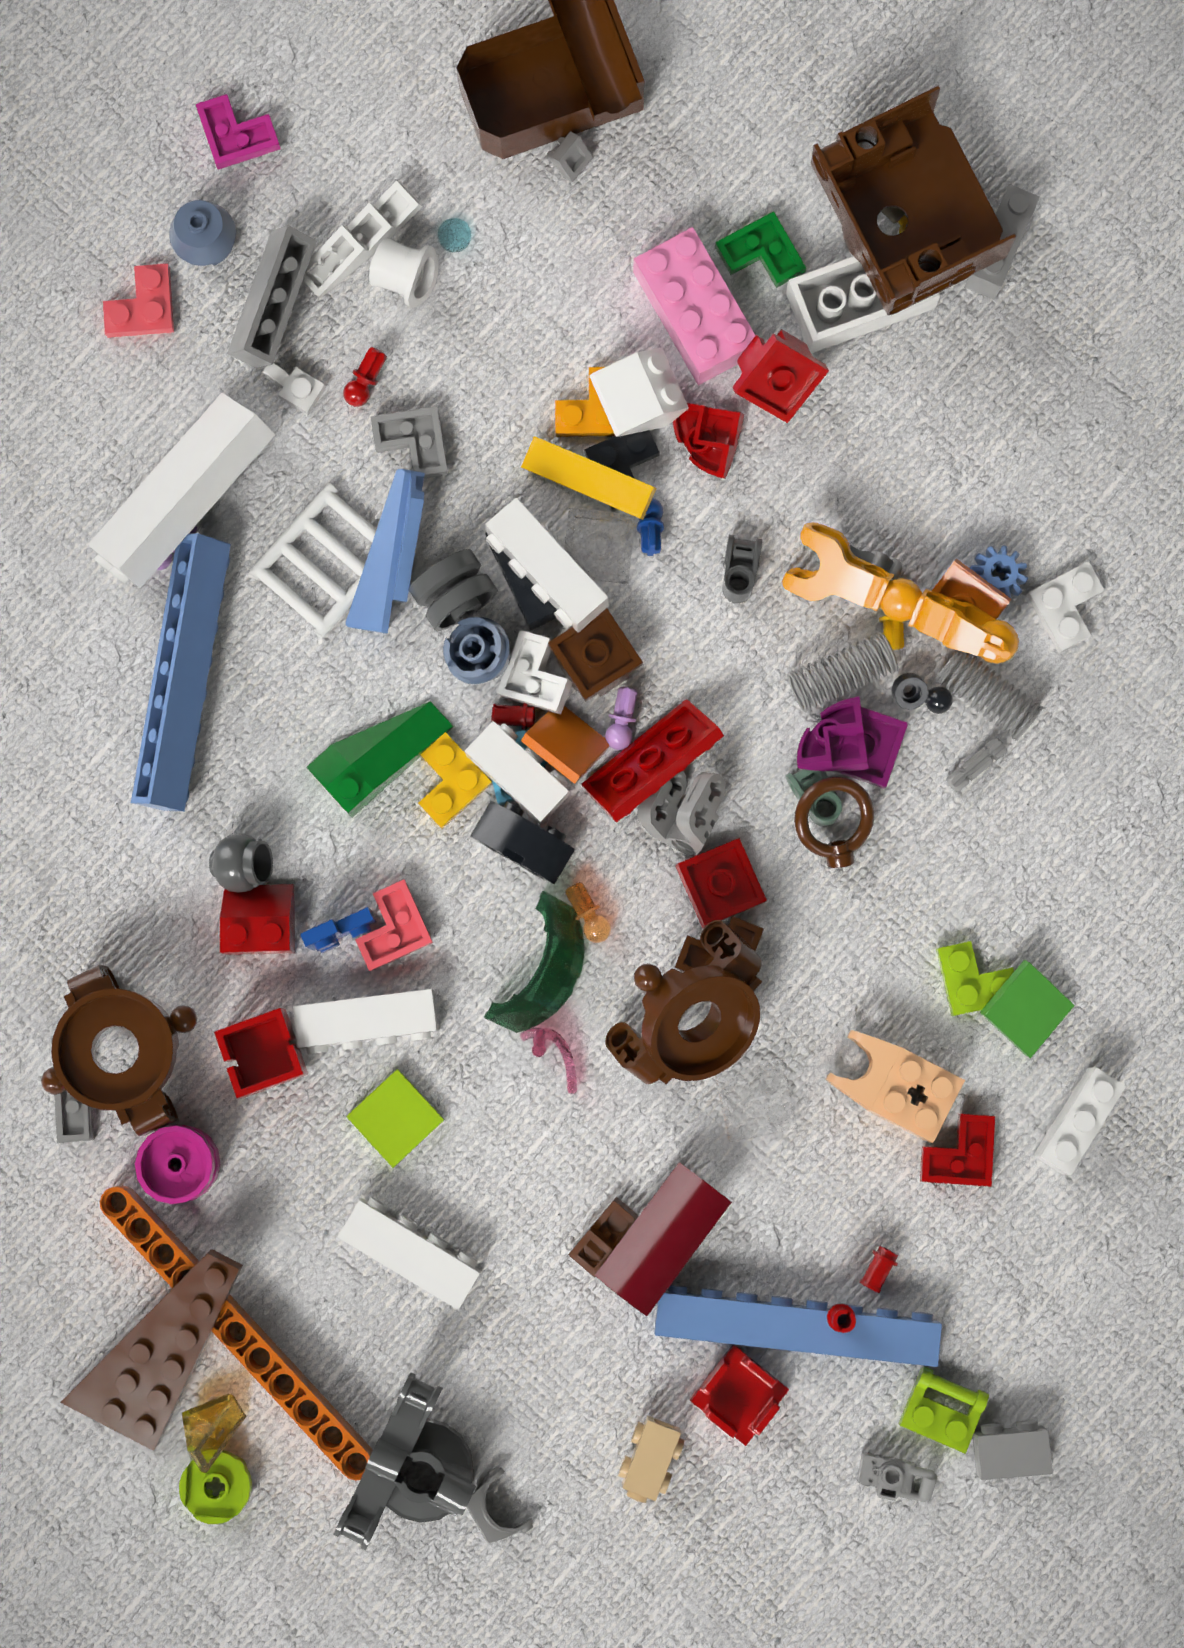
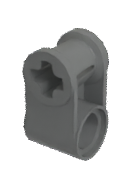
[722,534,763,604]

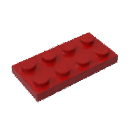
[581,699,724,823]

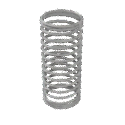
[787,632,898,712]
[935,650,1043,741]

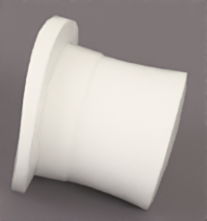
[369,237,439,308]

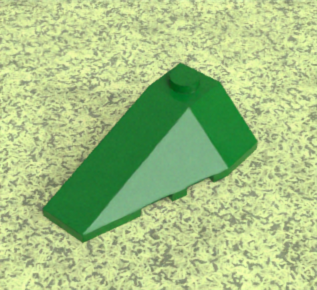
[306,701,453,818]

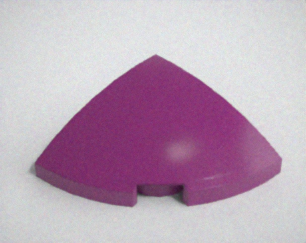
[797,696,868,772]

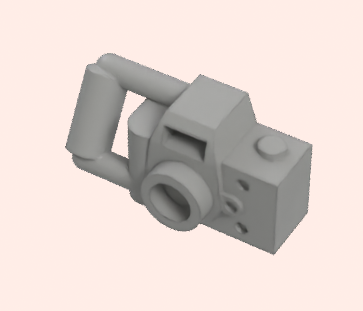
[857,1452,937,1502]

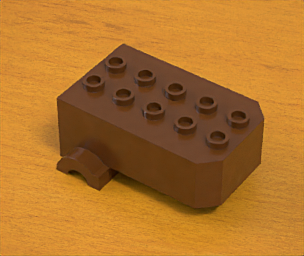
[456,0,645,159]

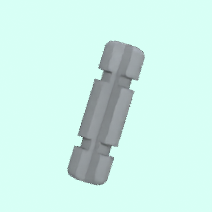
[946,738,1007,792]

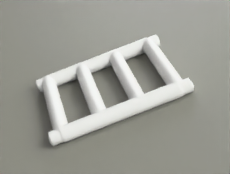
[248,483,377,639]

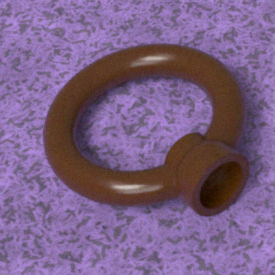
[794,777,874,868]

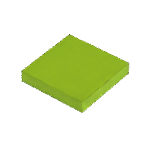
[346,1069,445,1168]

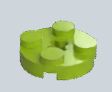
[179,1449,252,1524]

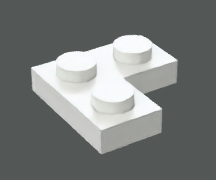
[1027,561,1105,654]
[497,630,572,715]

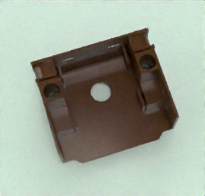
[811,85,1016,315]

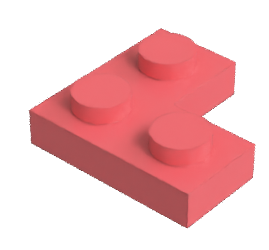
[103,263,174,338]
[355,879,433,971]

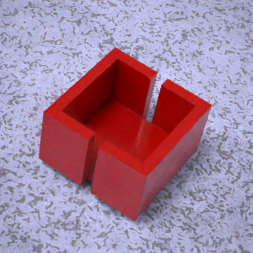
[214,1008,308,1098]

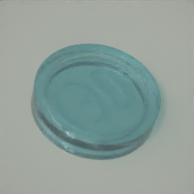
[438,218,471,252]

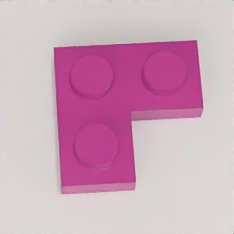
[195,94,281,170]

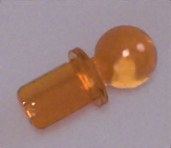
[565,882,611,943]

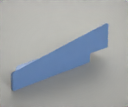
[346,469,425,634]

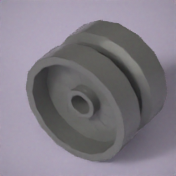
[409,549,498,631]

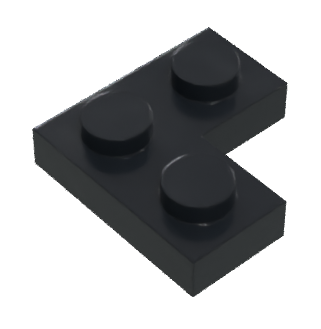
[584,430,660,513]

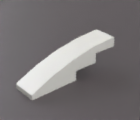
[303,180,423,298]

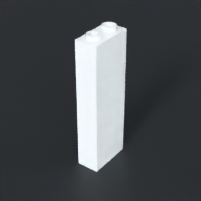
[88,393,275,588]

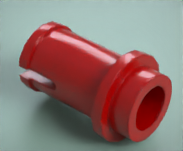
[491,703,535,730]
[860,1245,899,1293]
[827,1303,856,1333]

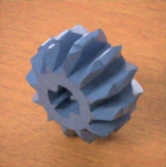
[970,546,1028,598]

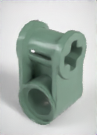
[785,769,842,827]

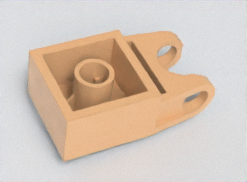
[825,1030,965,1143]

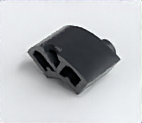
[470,801,575,885]

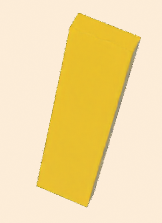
[521,436,657,520]

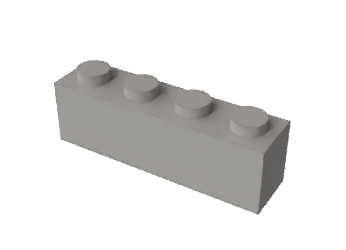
[227,225,317,368]

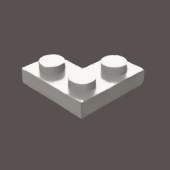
[370,406,448,479]

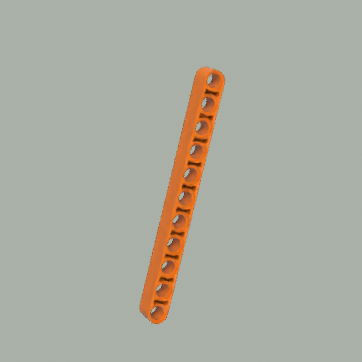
[100,1185,373,1481]

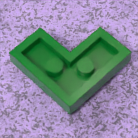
[715,211,806,288]

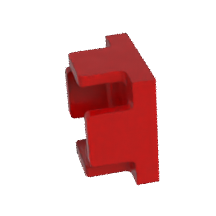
[732,329,829,423]
[690,1344,789,1446]

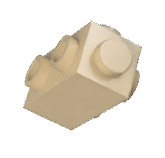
[618,1415,685,1503]

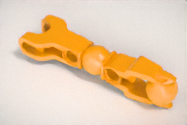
[782,522,1019,664]

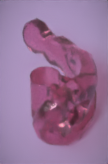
[520,1027,578,1094]

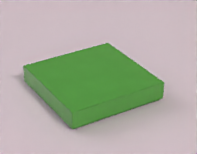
[980,960,1075,1058]

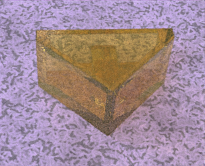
[182,1393,247,1473]

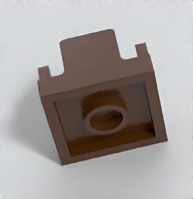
[548,608,643,702]

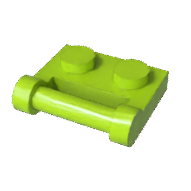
[898,1366,989,1454]

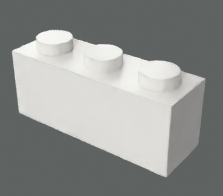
[464,721,569,825]
[1033,1067,1126,1176]

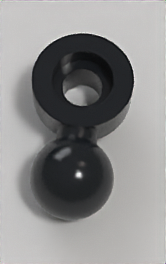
[891,673,953,714]

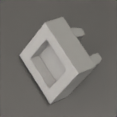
[547,132,593,182]

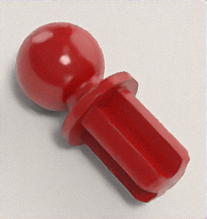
[343,347,387,407]

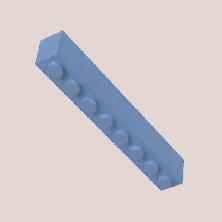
[131,533,231,812]
[654,1285,942,1367]

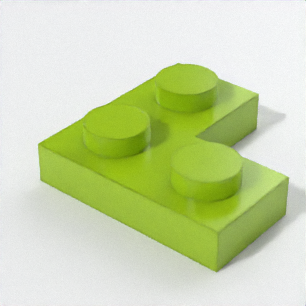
[936,941,1014,1016]

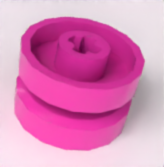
[135,1125,221,1204]

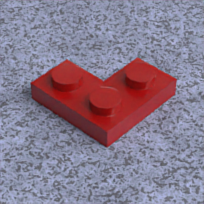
[920,1114,995,1187]

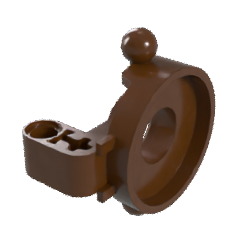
[605,920,762,1085]
[41,965,198,1136]

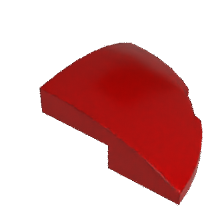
[673,403,745,479]

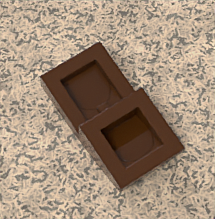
[568,1196,639,1278]

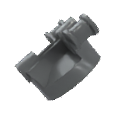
[333,1373,476,1551]

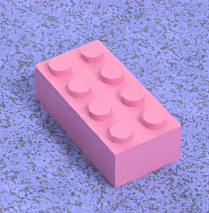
[633,227,756,386]

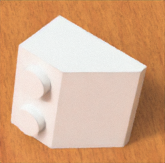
[590,348,689,437]

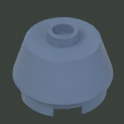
[169,200,236,266]
[443,617,510,684]

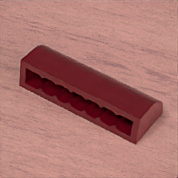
[595,1162,732,1316]

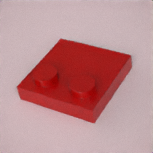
[675,838,767,929]

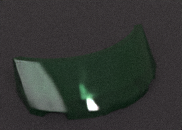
[484,891,585,1033]

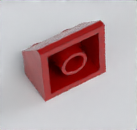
[220,884,295,955]

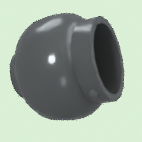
[209,834,273,892]

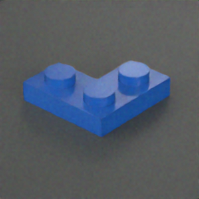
[300,907,377,953]

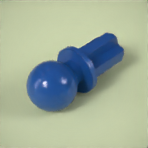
[637,498,664,556]

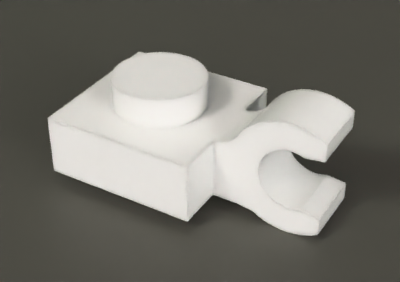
[263,363,326,415]

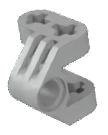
[637,771,726,856]

